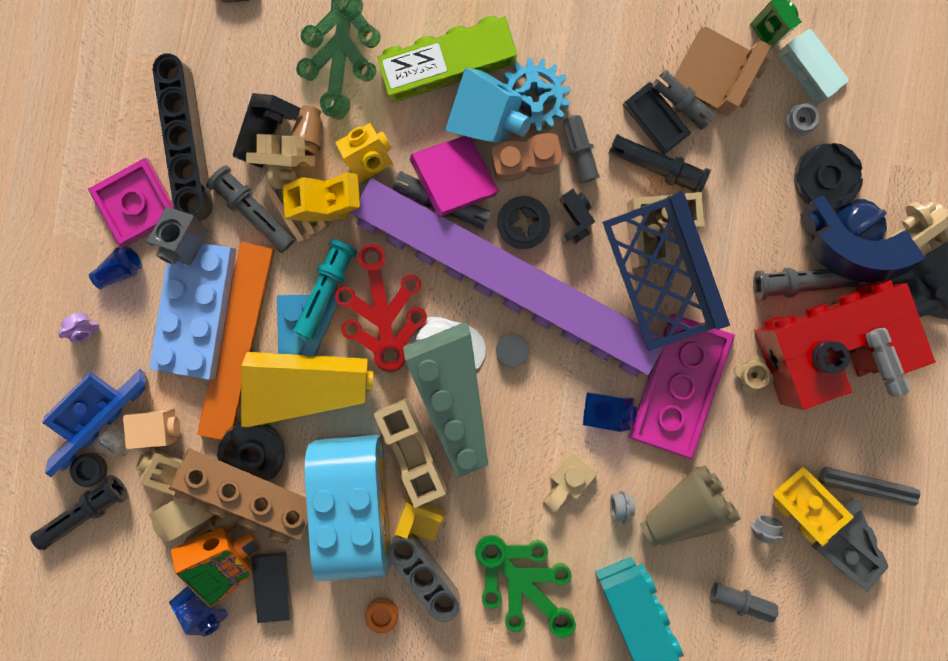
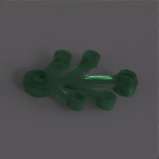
[296,0,381,120]

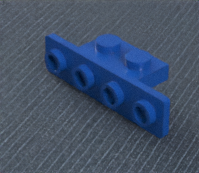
[42,369,146,477]

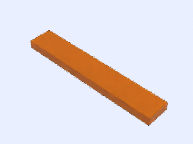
[197,241,275,440]

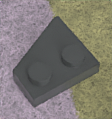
[812,498,889,592]

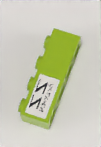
[377,16,518,103]

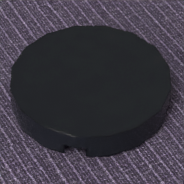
[794,143,863,209]
[217,422,286,481]

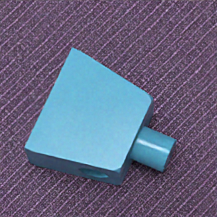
[445,68,531,142]

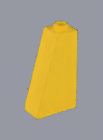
[241,352,374,427]

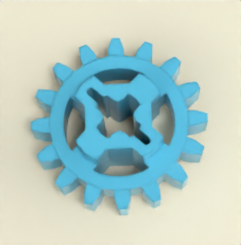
[503,58,571,134]

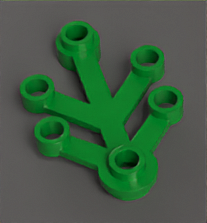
[475,535,576,638]

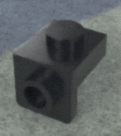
[559,188,595,244]

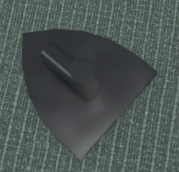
[892,242,948,319]

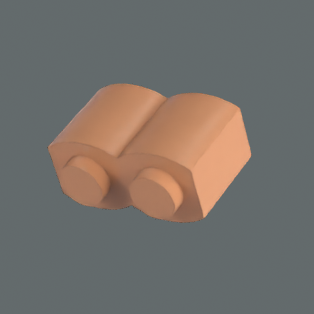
[491,133,563,181]

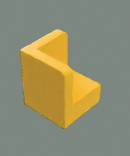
[395,497,445,541]

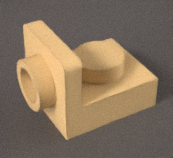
[136,446,182,495]

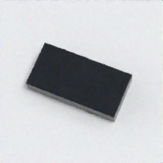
[623,81,691,155]
[251,552,293,623]

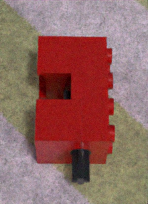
[754,280,940,410]

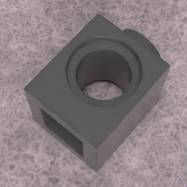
[147,207,209,266]

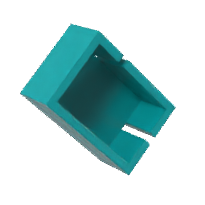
[595,557,684,661]

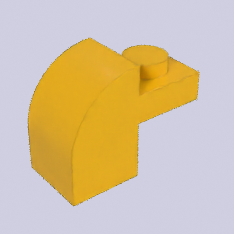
[282,172,360,222]

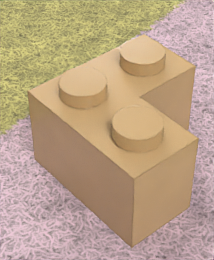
[627,192,705,269]

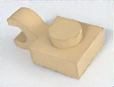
[543,451,597,512]

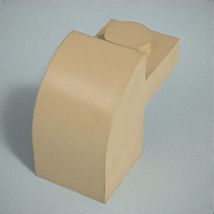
[149,499,214,543]

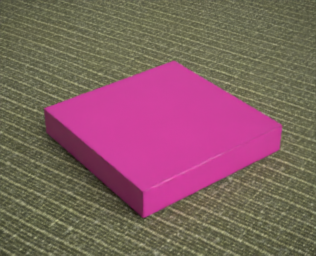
[409,136,499,217]
[88,157,174,248]

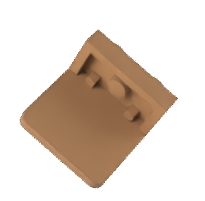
[674,27,771,116]

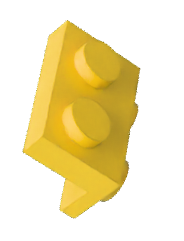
[773,465,854,546]

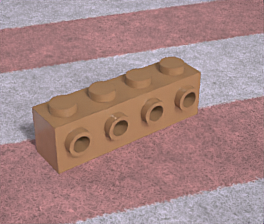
[168,448,308,544]

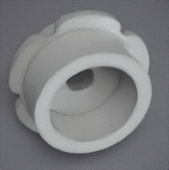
[786,103,819,136]
[610,491,635,524]
[751,514,784,544]

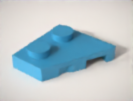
[277,294,342,356]

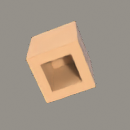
[123,409,180,449]

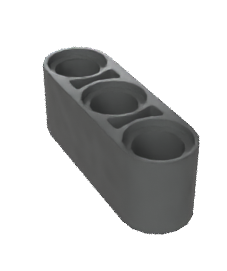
[388,533,460,622]

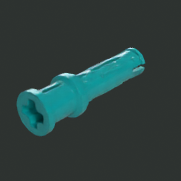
[292,239,358,340]

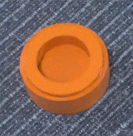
[365,597,399,634]

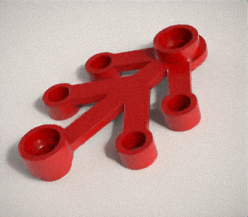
[335,244,427,372]

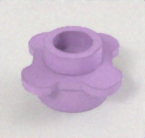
[58,313,99,343]

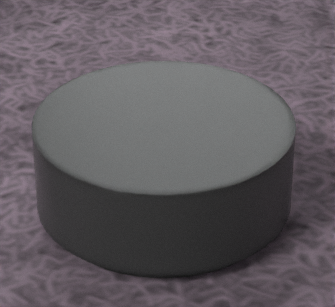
[496,334,529,367]

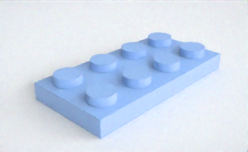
[149,243,237,380]

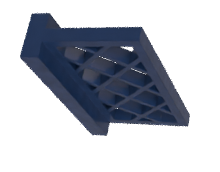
[602,191,731,351]

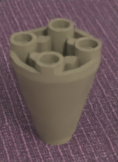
[640,465,741,547]

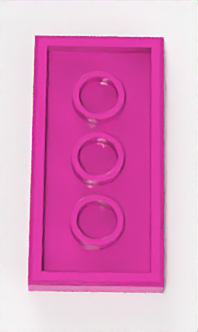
[628,313,735,460]

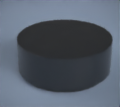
[70,453,107,487]

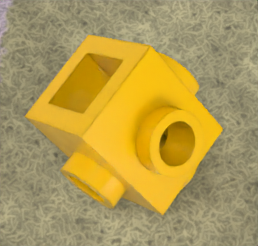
[335,123,393,184]

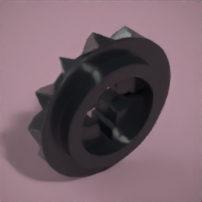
[497,196,550,249]

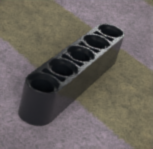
[152,53,213,221]

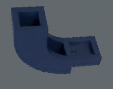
[800,195,926,283]

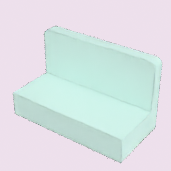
[777,29,849,106]

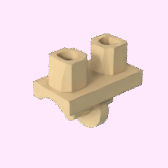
[246,134,315,190]
[889,202,948,256]

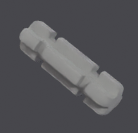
[866,328,910,397]

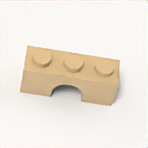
[374,397,447,508]

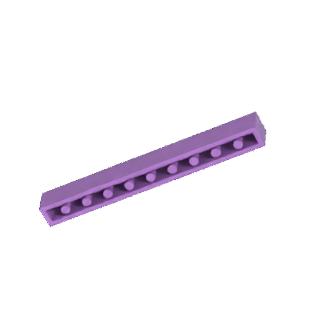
[351,178,664,377]

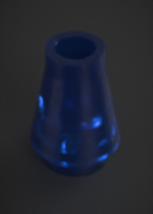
[89,246,142,289]

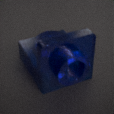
[582,392,637,432]
[169,586,228,637]

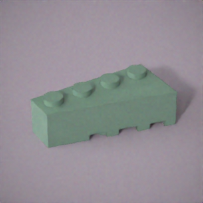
[403,321,488,478]

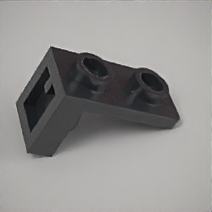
[232,93,301,168]

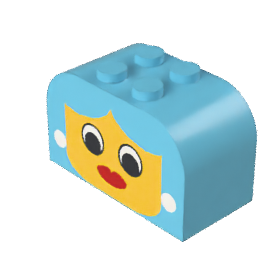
[305,434,391,582]

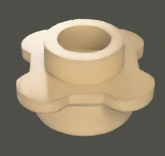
[734,356,774,394]

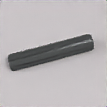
[819,467,921,506]

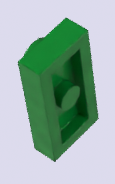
[750,0,802,49]

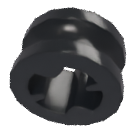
[812,341,850,373]

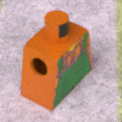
[171,527,261,608]

